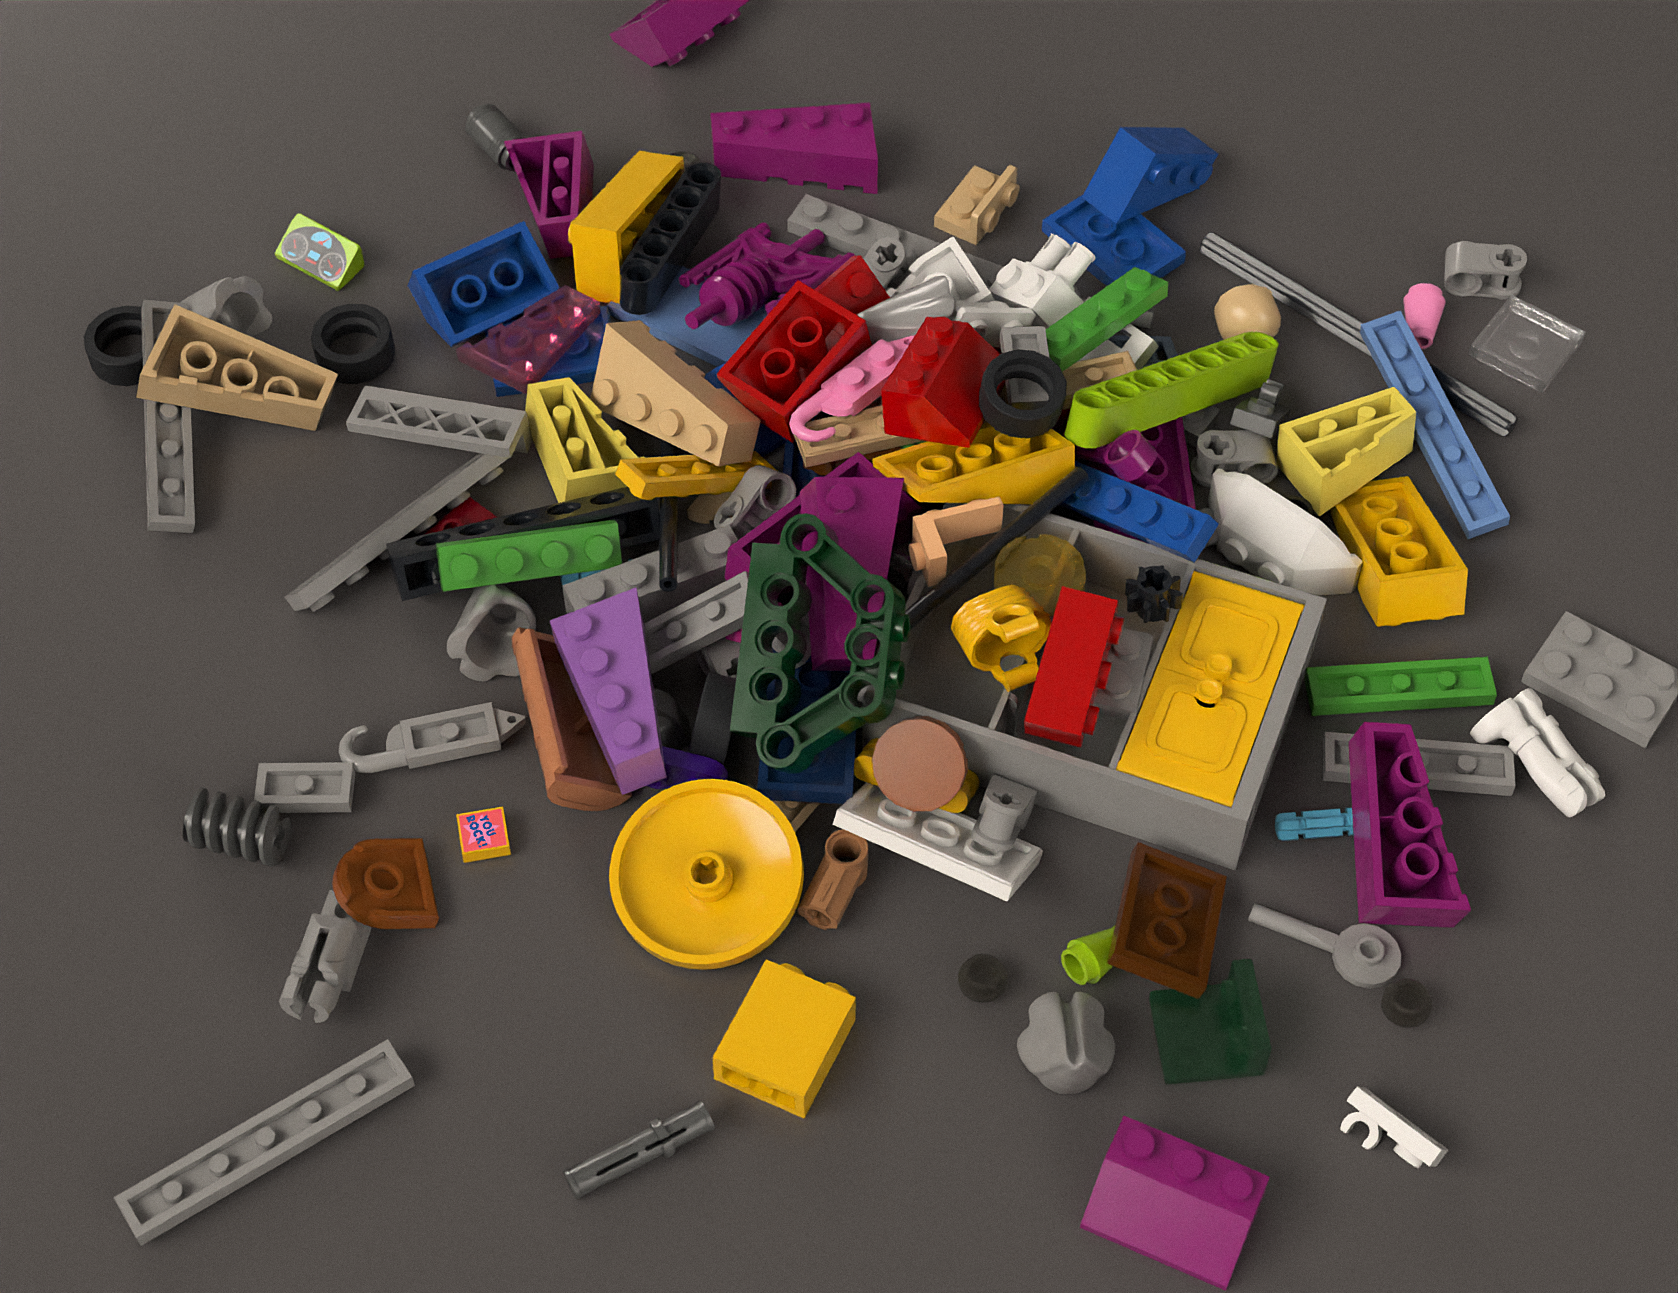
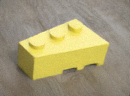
[525,377,645,503]
[1277,387,1417,517]

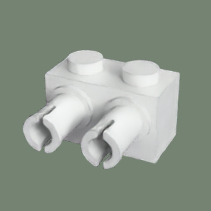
[989,234,1096,330]

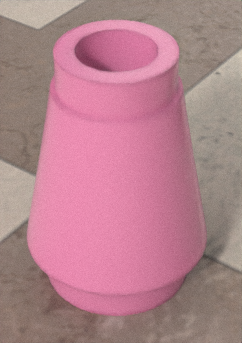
[1403,283,1446,349]

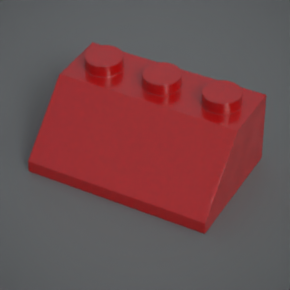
[716,280,872,443]
[881,317,1006,448]

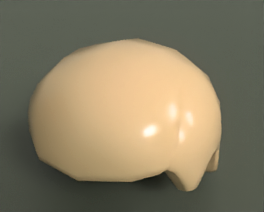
[1214,284,1281,340]

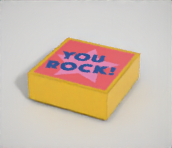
[456,806,511,863]

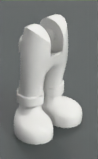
[1470,688,1605,818]

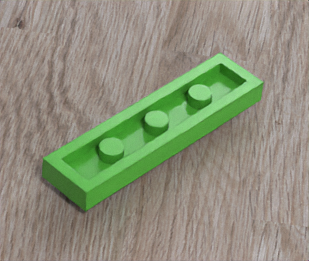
[1046,267,1168,372]
[436,520,622,592]
[1304,657,1497,716]

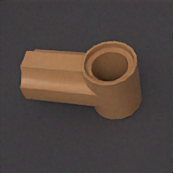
[798,829,868,930]

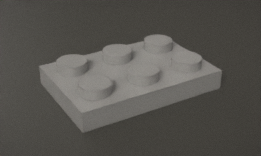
[1521,611,1678,748]

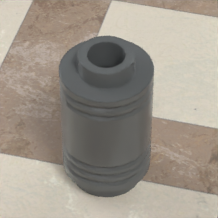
[465,104,526,171]

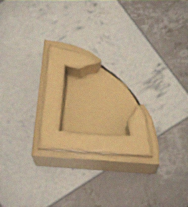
[687,492,733,524]

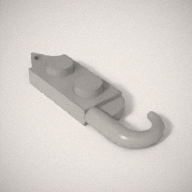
[338,702,526,773]

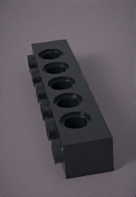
[386,487,660,601]

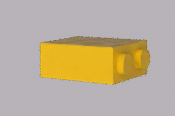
[712,959,856,1118]

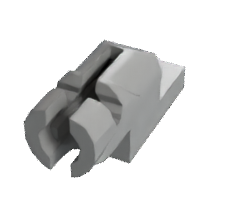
[279,890,372,1023]

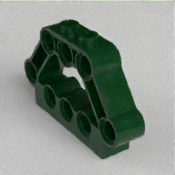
[730,513,910,774]

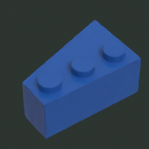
[1082,127,1218,224]

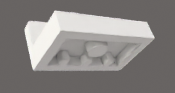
[948,300,1035,347]

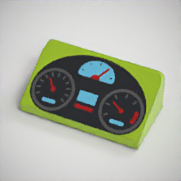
[275,213,365,291]

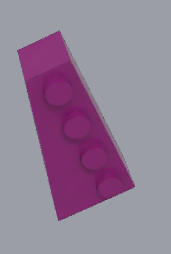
[710,102,878,194]
[800,477,904,671]
[1348,722,1471,928]

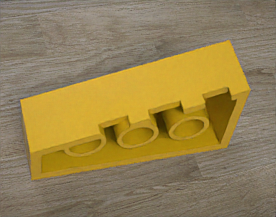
[568,151,684,304]

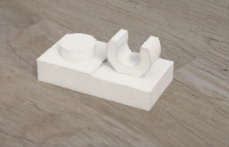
[1340,1087,1448,1168]

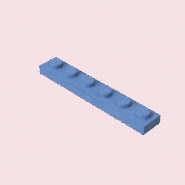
[1360,310,1510,539]

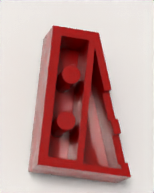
[1024,586,1125,748]

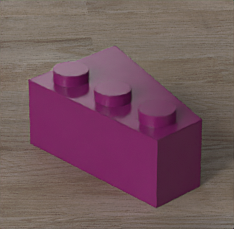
[504,131,594,259]

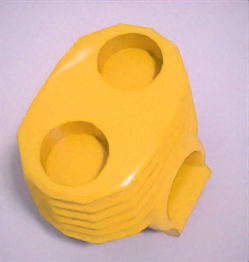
[951,584,1052,692]

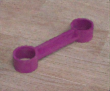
[1052,417,1157,482]

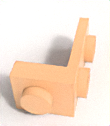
[909,497,1004,587]

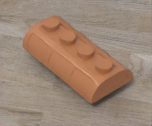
[512,627,632,811]

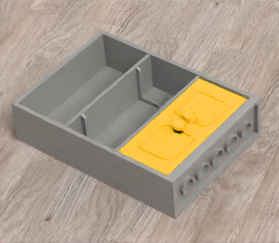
[857,503,1327,871]

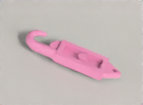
[789,335,915,442]

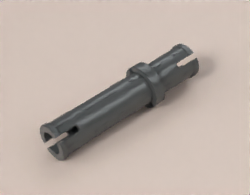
[563,1100,715,1200]

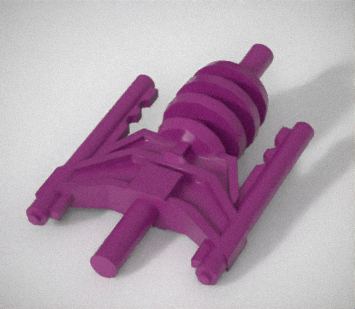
[679,222,855,329]

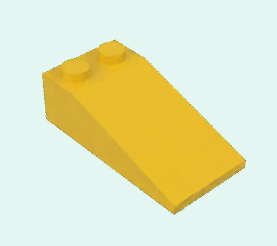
[873,423,1075,504]
[1329,476,1468,627]

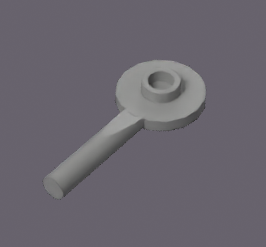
[1248,903,1402,989]

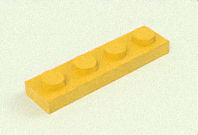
[615,451,777,500]

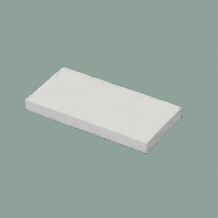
[833,782,1043,902]

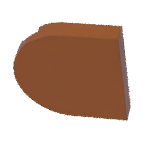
[332,838,439,929]

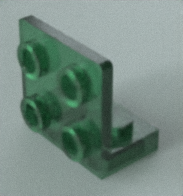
[1148,958,1272,1085]

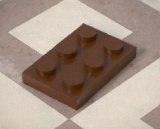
[1107,842,1227,999]

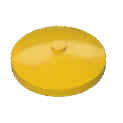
[609,779,804,970]

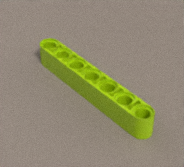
[1064,331,1279,448]

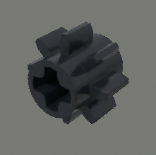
[1125,565,1183,623]

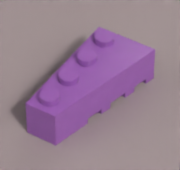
[549,587,667,795]

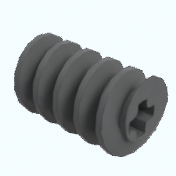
[182,787,292,867]

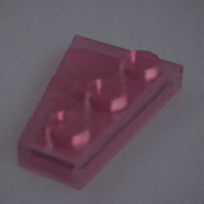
[456,285,601,395]

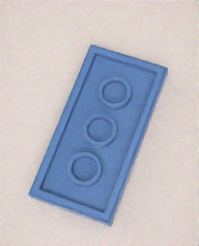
[608,266,767,367]

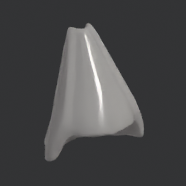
[856,275,955,345]
[179,276,272,337]
[447,584,536,682]
[1017,991,1116,1095]

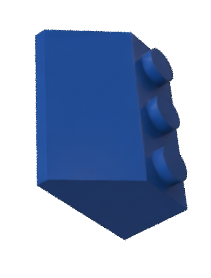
[408,221,563,347]

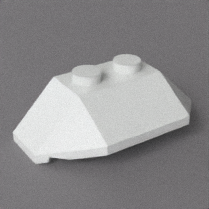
[1208,469,1363,595]

